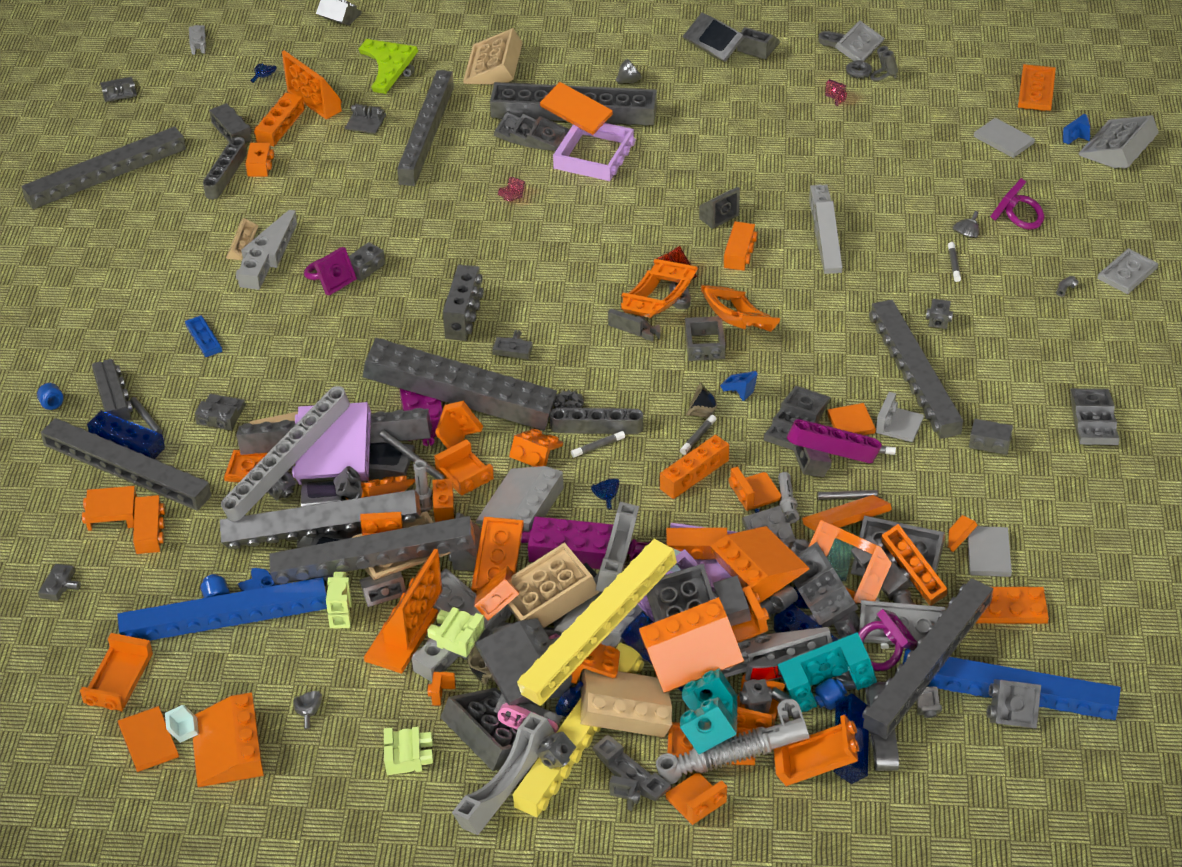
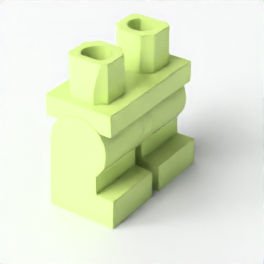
[326,572,352,628]
[428,607,485,657]
[384,727,433,775]

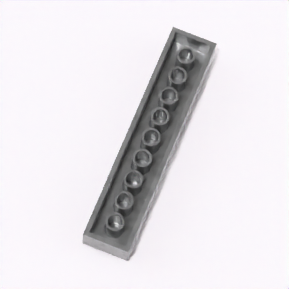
[490,82,657,126]
[362,338,557,431]

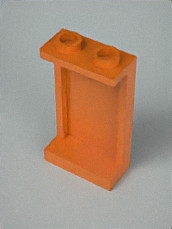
[80,633,153,711]
[774,715,859,786]

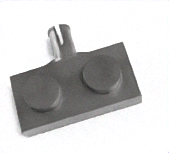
[492,330,533,359]
[38,564,81,601]

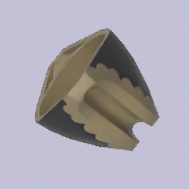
[686,382,717,418]
[468,643,495,685]

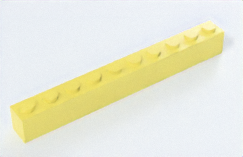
[517,539,677,706]
[513,642,644,817]

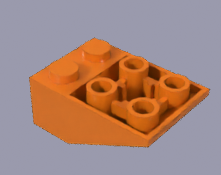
[346,475,415,500]

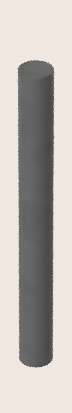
[379,430,445,480]

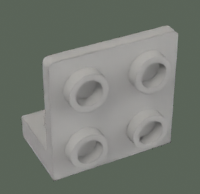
[876,392,924,442]

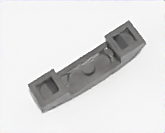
[592,735,671,801]

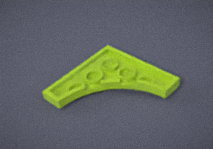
[358,39,418,94]

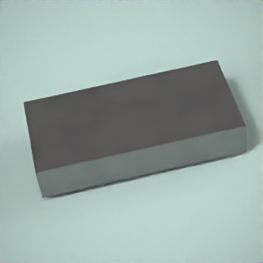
[608,308,643,337]

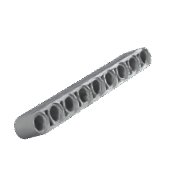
[221,386,350,522]

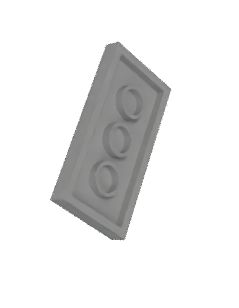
[859,600,945,645]

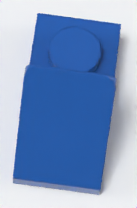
[1063,114,1090,144]
[720,371,758,401]

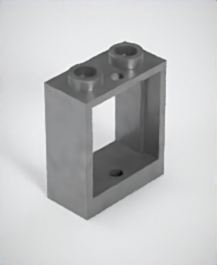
[685,316,725,361]

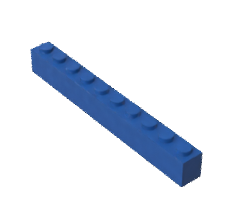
[117,577,327,640]
[903,649,1121,720]

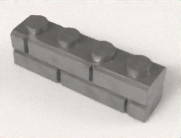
[92,359,133,425]

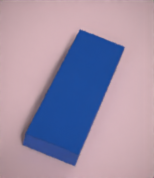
[185,315,223,358]

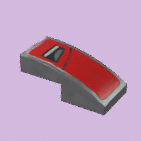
[745,654,791,681]

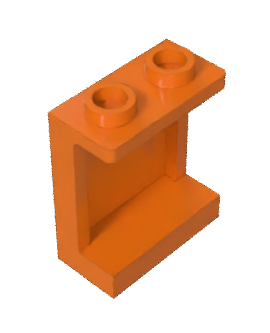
[434,439,494,496]
[82,486,137,531]
[474,566,519,621]
[737,674,785,730]

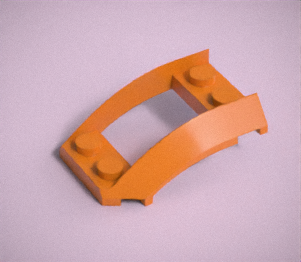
[621,259,698,318]
[701,285,780,332]
[809,520,892,604]

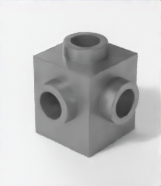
[926,299,953,329]
[268,472,297,501]
[739,679,772,713]
[536,731,576,769]

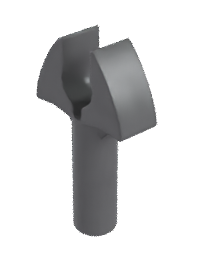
[638,316,660,341]

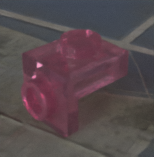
[825,79,847,106]
[498,177,525,201]

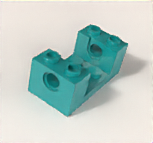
[777,632,877,712]
[680,668,737,754]

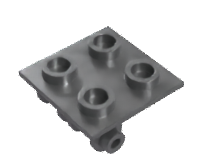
[100,77,137,102]
[345,104,387,134]

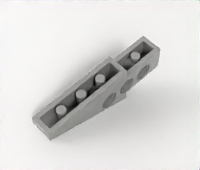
[809,184,842,274]
[236,210,297,290]
[412,605,513,682]
[722,627,832,677]

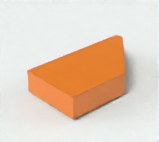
[948,515,978,552]

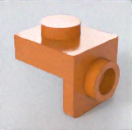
[428,672,456,706]

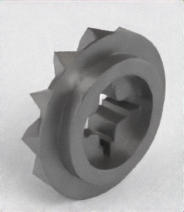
[846,61,872,79]
[554,389,584,408]

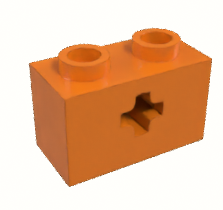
[246,143,274,177]
[432,479,455,522]

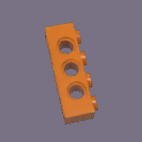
[254,93,305,147]
[660,434,729,499]
[882,524,947,606]

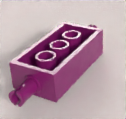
[399,388,443,446]
[521,516,632,569]

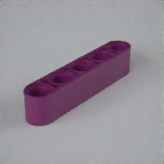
[787,419,882,463]

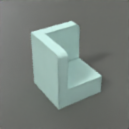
[165,705,199,743]

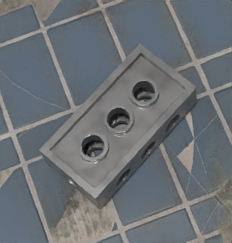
[443,265,484,341]

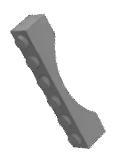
[596,502,639,592]
[452,712,555,835]

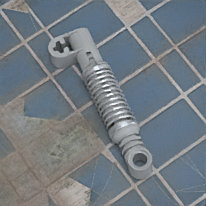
[656,699,809,784]

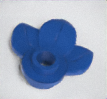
[238,568,278,591]

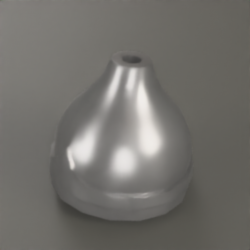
[615,58,642,85]

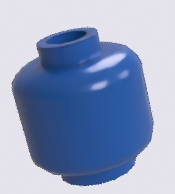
[37,383,64,410]
[200,574,230,598]
[814,678,847,710]

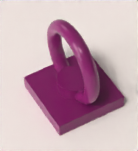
[990,178,1044,230]
[304,247,357,296]
[858,609,918,671]

